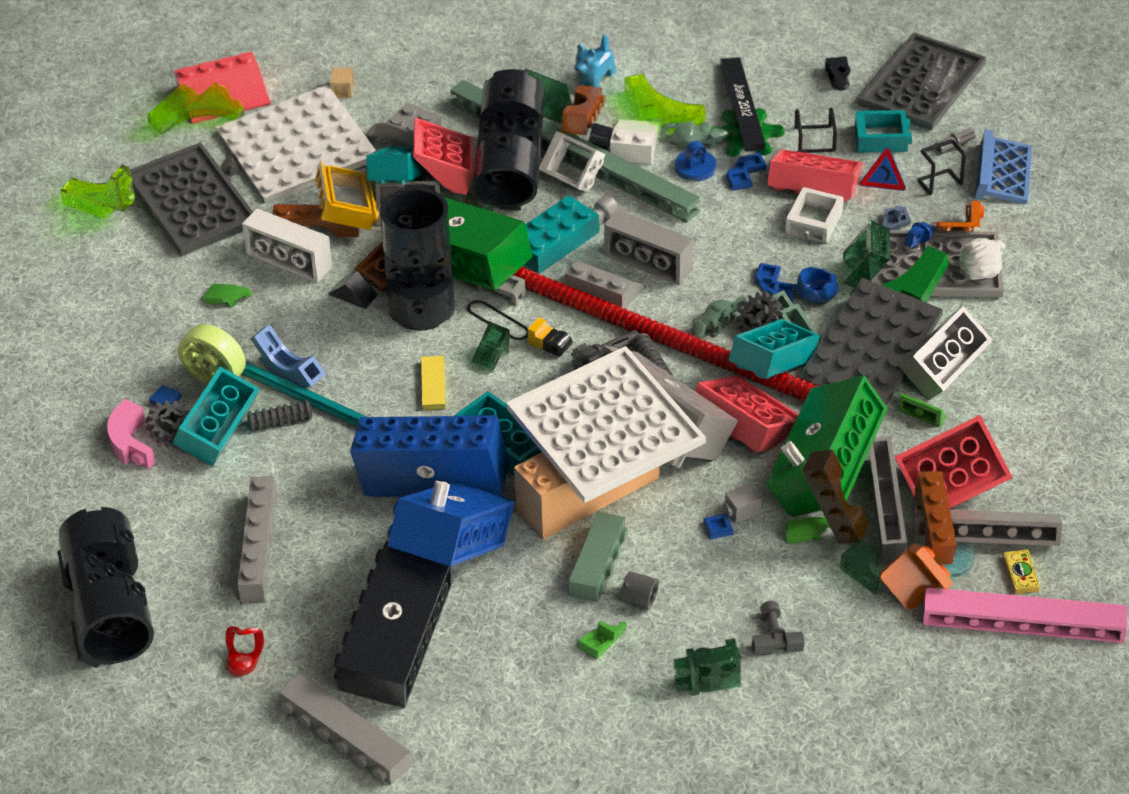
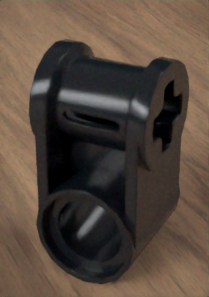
[825,56,851,90]
[589,123,614,150]

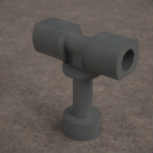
[752,601,805,655]

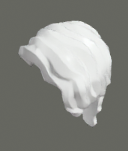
[959,238,1006,280]

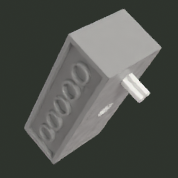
[596,345,738,468]

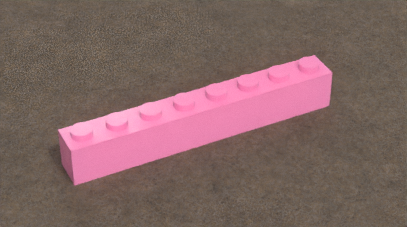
[923,588,1127,643]

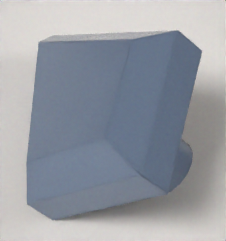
[882,205,911,230]

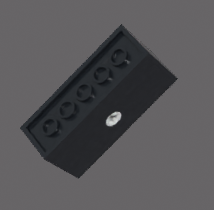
[333,541,452,708]

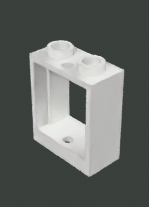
[539,131,606,192]
[785,187,844,244]

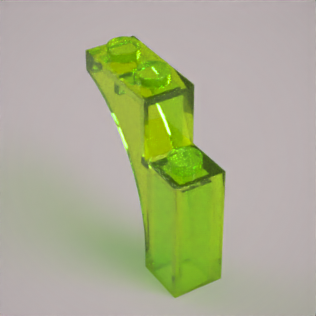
[624,74,706,132]
[147,82,244,135]
[60,165,135,219]

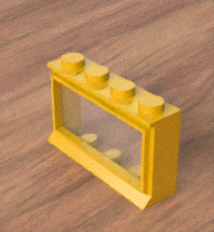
[314,160,379,230]

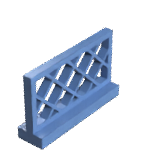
[974,129,1032,204]

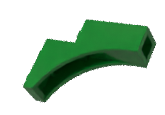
[850,245,949,303]

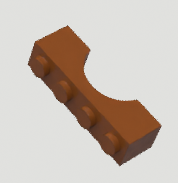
[562,85,605,135]
[272,204,360,237]
[914,471,957,565]

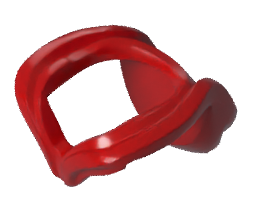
[225,626,265,677]

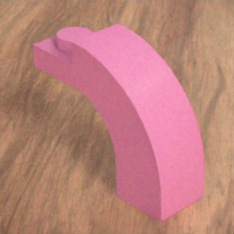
[107,399,155,469]

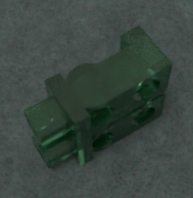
[673,638,741,696]

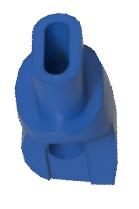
[904,222,935,247]

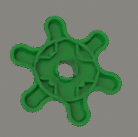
[710,108,785,157]

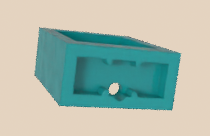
[854,110,912,152]

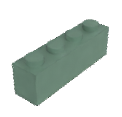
[569,511,628,602]

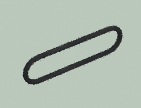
[467,300,528,340]

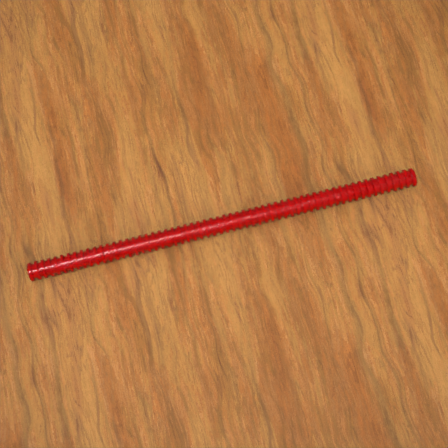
[513,267,818,402]

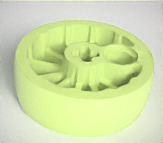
[178,324,246,384]

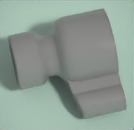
[592,195,626,225]

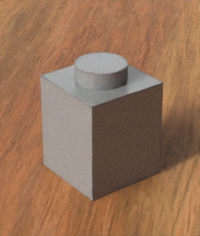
[723,483,762,523]

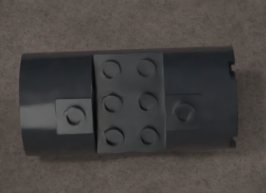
[473,69,545,210]
[380,184,455,331]
[57,507,154,668]

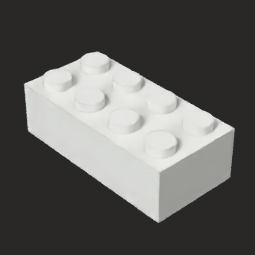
[242,208,332,283]

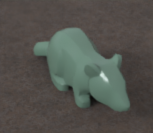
[660,122,729,148]
[692,296,747,339]

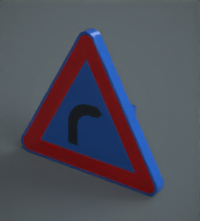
[860,148,906,191]

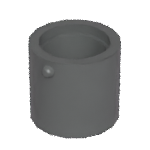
[620,571,659,609]

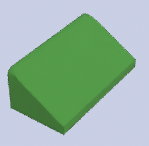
[898,393,946,427]

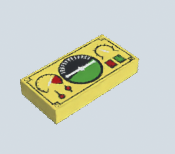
[1003,550,1040,594]

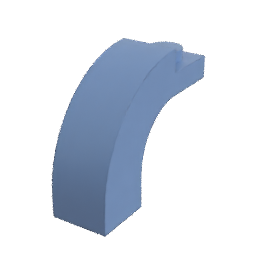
[250,324,326,388]

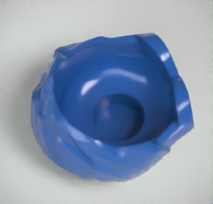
[797,267,839,303]

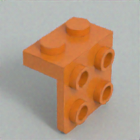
[931,201,984,231]
[879,543,953,610]

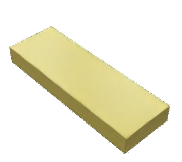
[421,356,446,410]

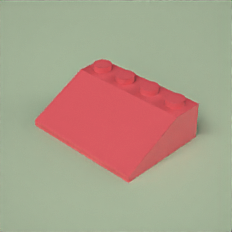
[174,52,271,124]
[413,117,475,195]
[767,149,863,201]
[695,375,799,453]
[895,415,1013,509]

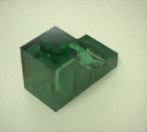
[840,539,883,595]

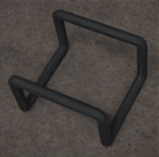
[794,107,837,153]
[918,139,966,195]

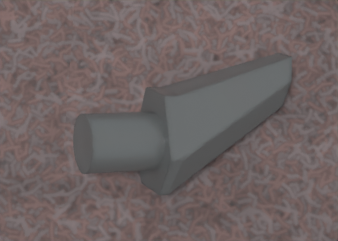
[223,154,238,176]

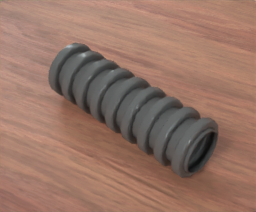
[631,333,673,376]
[247,400,312,431]

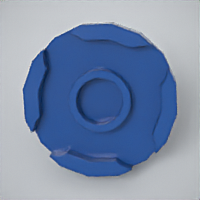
[675,141,716,181]

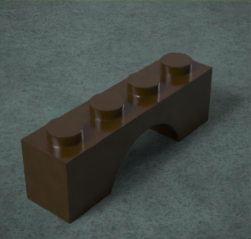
[802,450,869,544]

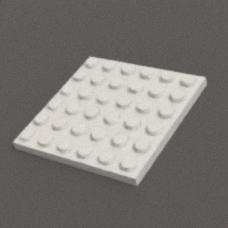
[216,85,376,203]
[506,346,706,503]

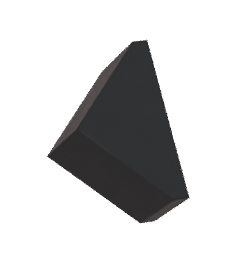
[329,271,378,309]

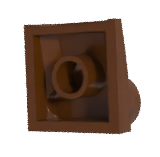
[354,241,387,292]

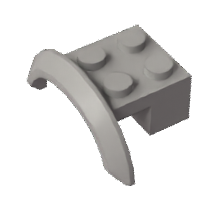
[367,103,442,146]

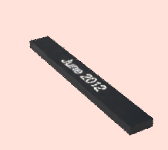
[720,57,766,152]

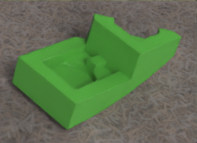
[203,284,252,307]
[786,517,830,544]
[577,621,627,659]

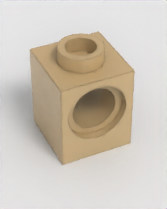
[330,68,354,98]

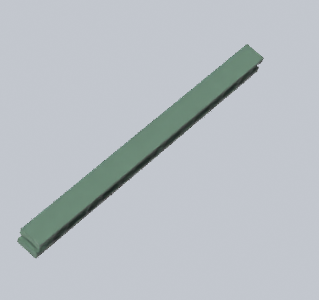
[450,80,700,223]

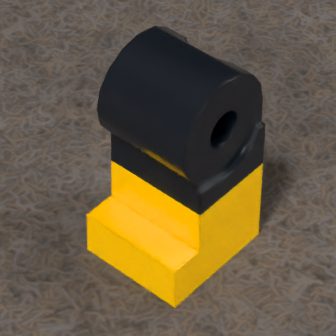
[528,317,573,357]

